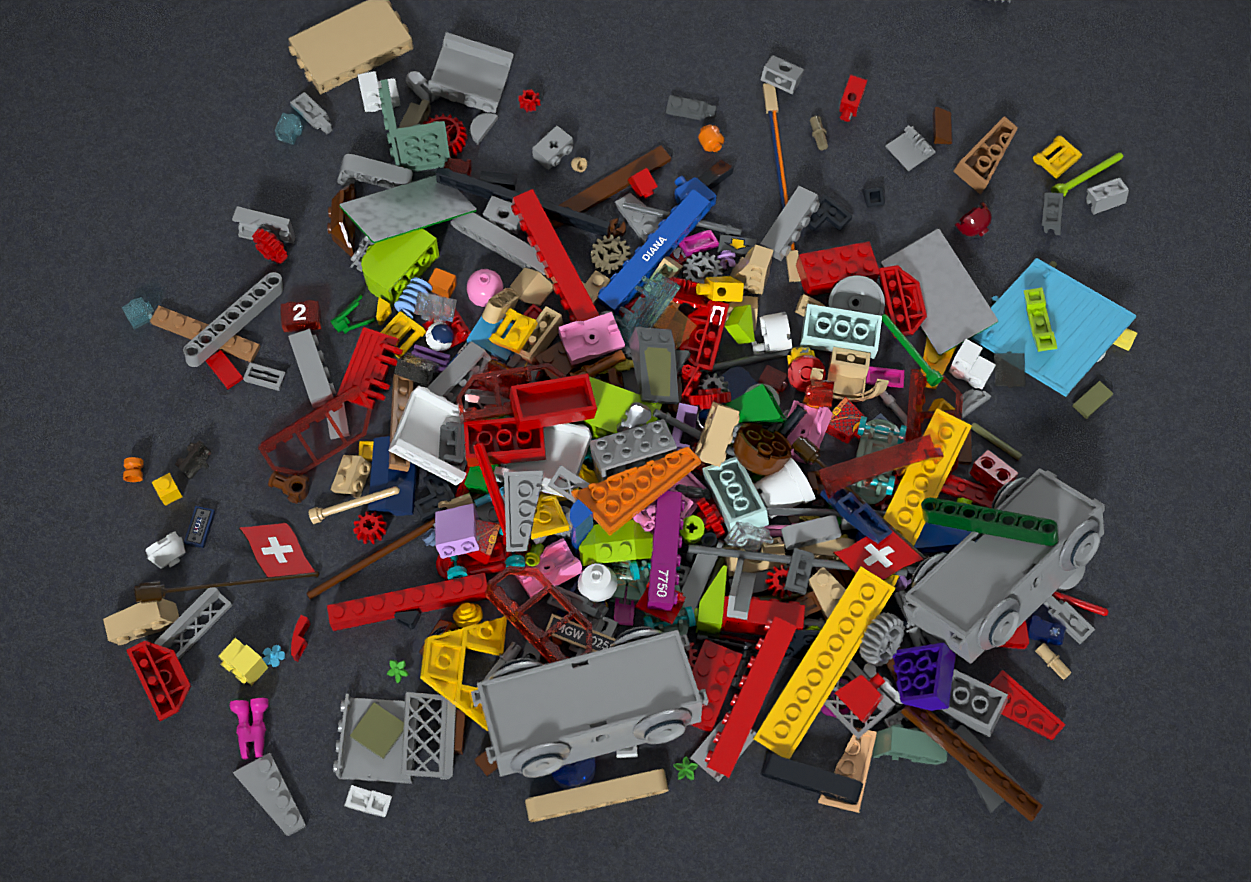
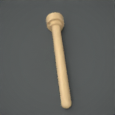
[309,486,400,524]

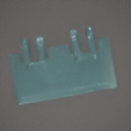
[614,272,680,343]

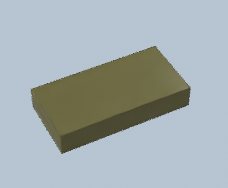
[1073,381,1113,419]

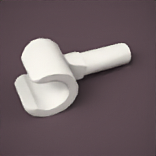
[751,341,765,355]

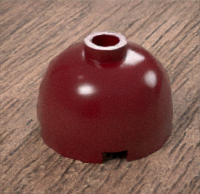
[955,202,992,237]

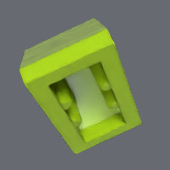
[724,305,755,344]

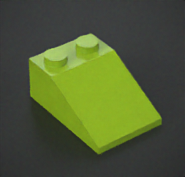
[694,566,727,634]

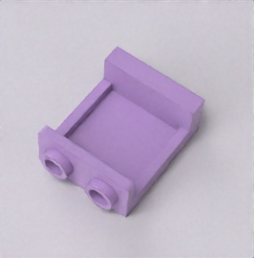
[672,403,698,450]
[435,503,479,558]

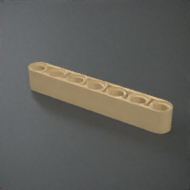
[525,769,669,822]

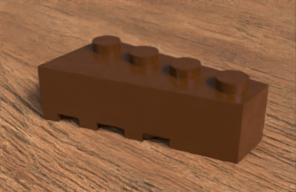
[535,335,595,380]

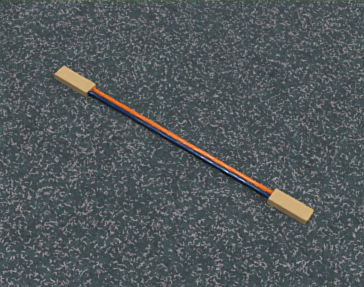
[763,84,801,282]

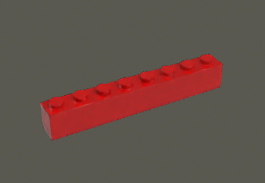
[511,189,600,323]
[327,573,490,631]
[704,616,797,777]

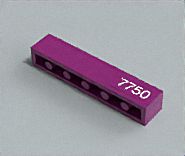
[647,491,685,611]

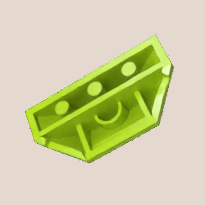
[579,520,653,567]

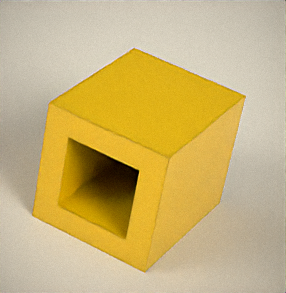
[152,473,183,506]

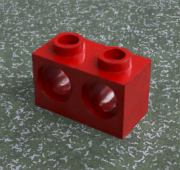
[970,450,1018,494]

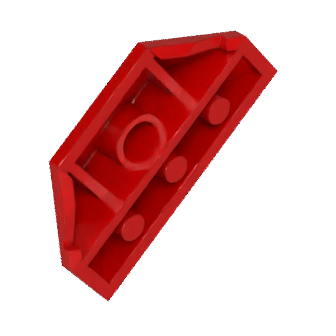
[879,265,927,338]
[679,300,729,372]
[126,641,191,721]

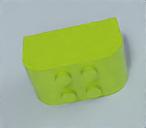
[361,228,439,307]
[575,377,662,439]

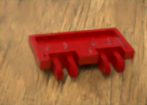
[337,327,403,410]

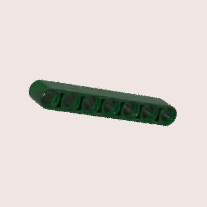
[921,497,1059,546]

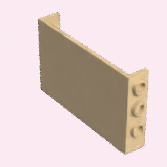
[288,0,413,95]

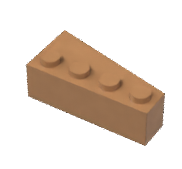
[954,116,1018,195]

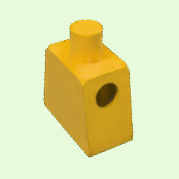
[696,276,744,302]

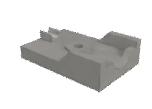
[232,206,296,243]

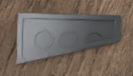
[954,724,1020,813]

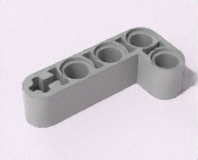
[338,154,413,189]

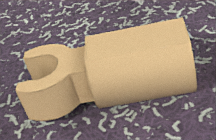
[438,493,474,509]

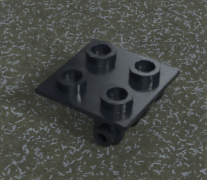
[784,629,820,658]

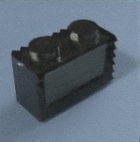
[394,351,440,387]

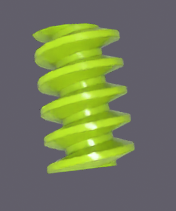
[680,515,705,544]

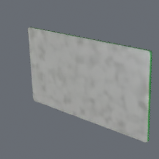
[339,175,476,243]
[881,229,998,355]

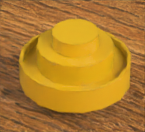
[453,603,483,627]

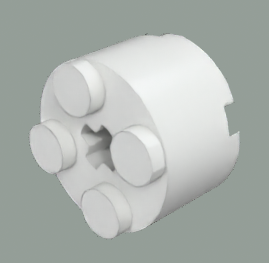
[760,312,792,353]

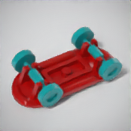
[436,526,532,580]

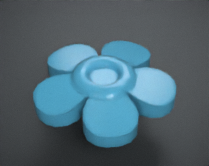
[263,645,285,667]

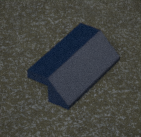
[368,436,417,516]

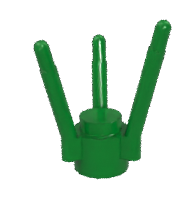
[330,295,375,334]

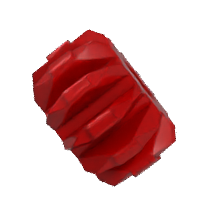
[353,511,387,544]
[765,564,792,599]

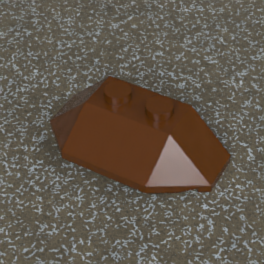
[328,183,356,257]

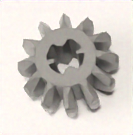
[697,373,729,392]

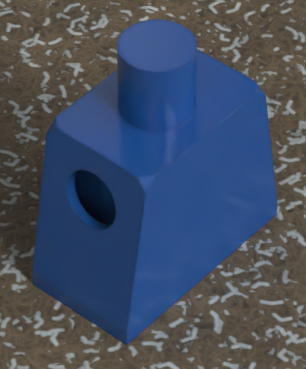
[674,176,716,207]

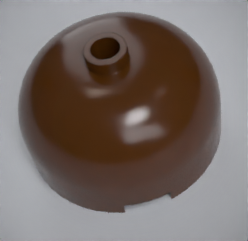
[733,422,793,475]

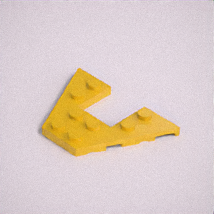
[531,464,599,539]
[420,616,507,731]

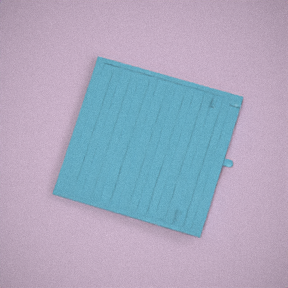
[970,258,1136,397]

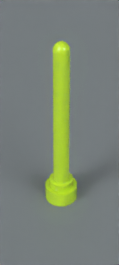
[1051,153,1123,196]

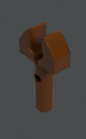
[607,218,626,239]

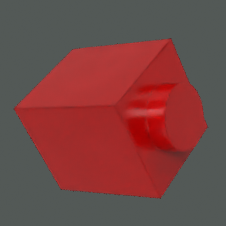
[628,168,658,198]

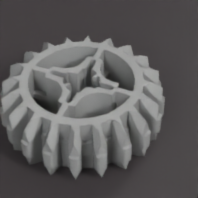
[860,612,905,666]

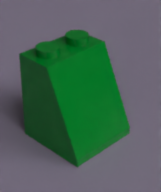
[725,384,786,425]

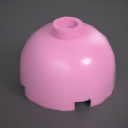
[467,269,504,307]

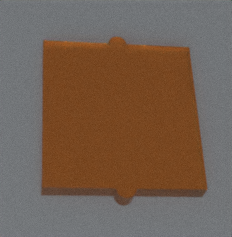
[653,305,697,348]

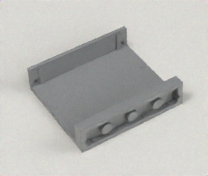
[427,32,514,114]
[333,694,421,784]

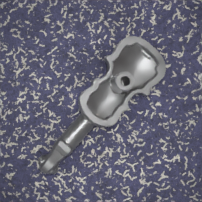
[617,402,652,432]

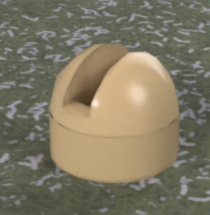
[571,157,587,172]

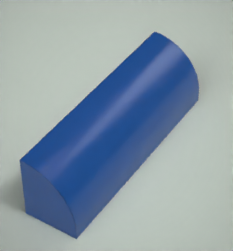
[570,499,593,554]

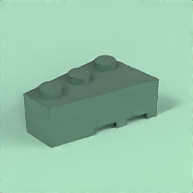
[872,724,947,765]

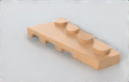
[818,728,877,813]

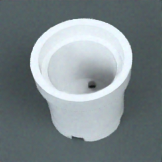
[754,458,815,519]

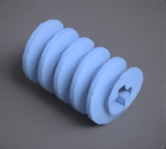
[394,278,433,319]

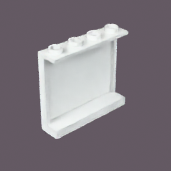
[388,386,483,485]
[494,423,592,497]

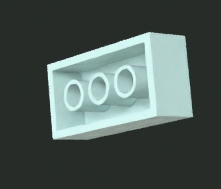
[800,304,882,359]
[702,457,769,538]

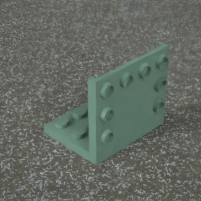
[378,79,451,172]

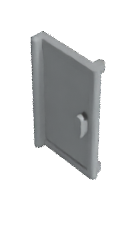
[690,711,757,782]

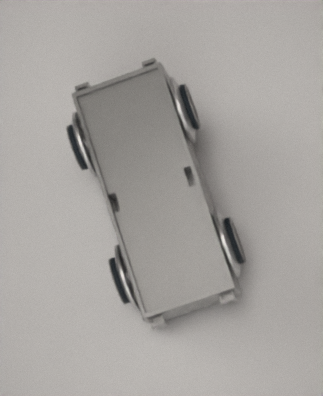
[903,468,1105,664]
[471,627,708,777]

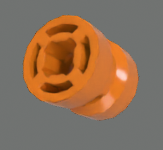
[123,457,144,482]

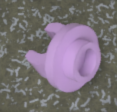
[717,250,736,270]
[894,576,911,591]

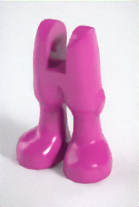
[230,698,269,759]

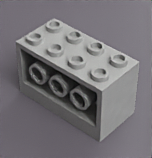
[589,419,677,482]

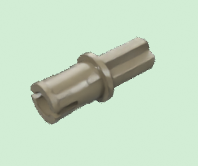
[810,116,828,150]

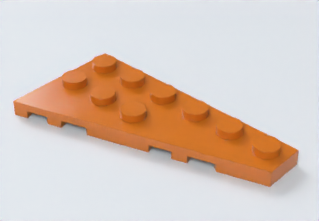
[571,447,701,536]

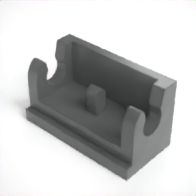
[1042,193,1064,235]
[438,422,465,466]
[783,548,815,595]

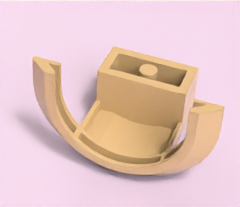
[810,347,889,402]

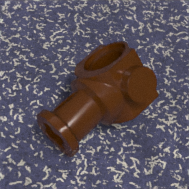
[268,471,310,504]

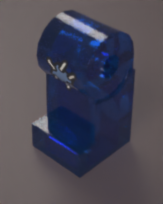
[1027,615,1066,645]

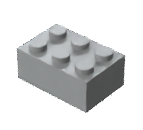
[935,670,1008,737]

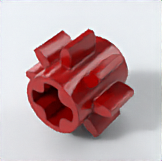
[518,89,540,112]

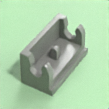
[1086,178,1129,214]

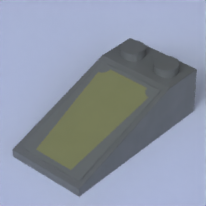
[629,327,679,404]

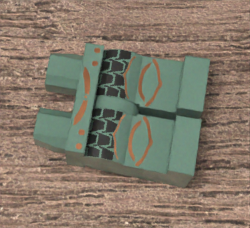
[606,561,641,605]

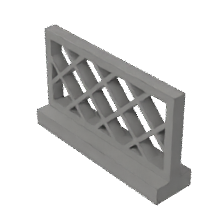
[824,660,894,739]
[401,692,456,780]

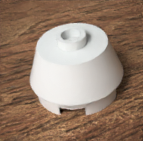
[145,532,186,569]
[578,564,618,603]

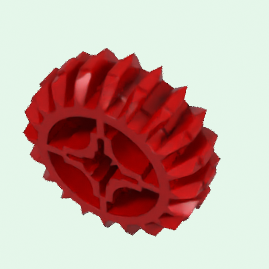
[423,113,467,158]

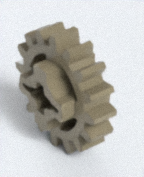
[591,235,631,274]

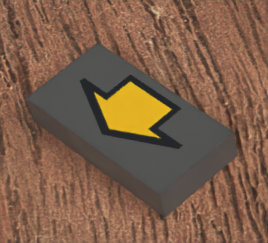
[718,234,757,257]

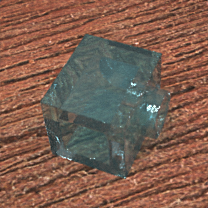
[274,113,303,145]
[121,297,154,330]

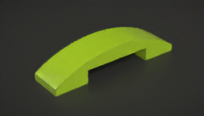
[1023,288,1057,352]

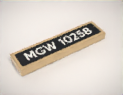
[545,614,616,652]

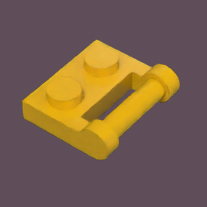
[1033,136,1082,179]
[489,308,538,354]
[381,311,426,360]

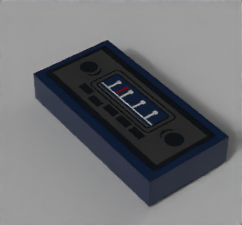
[184,506,215,548]

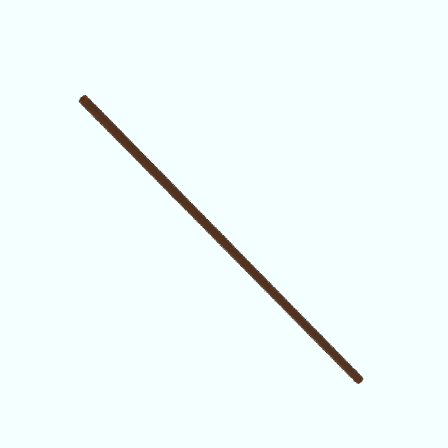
[306,481,504,599]

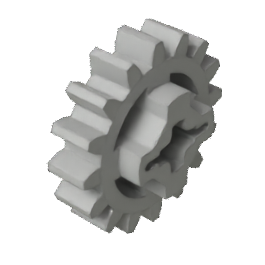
[683,252,723,283]

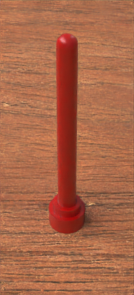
[1052,591,1109,616]

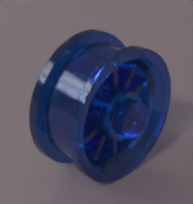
[551,757,596,790]

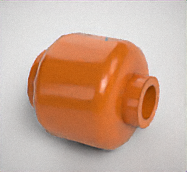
[698,125,724,152]

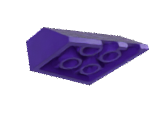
[893,643,955,711]

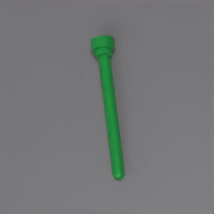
[882,314,943,387]

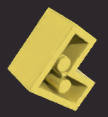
[219,638,268,686]

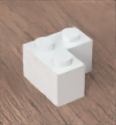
[358,72,400,112]
[949,339,996,390]

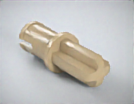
[1035,643,1071,679]

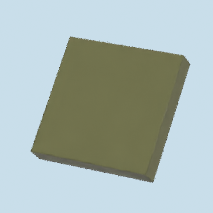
[350,703,404,760]

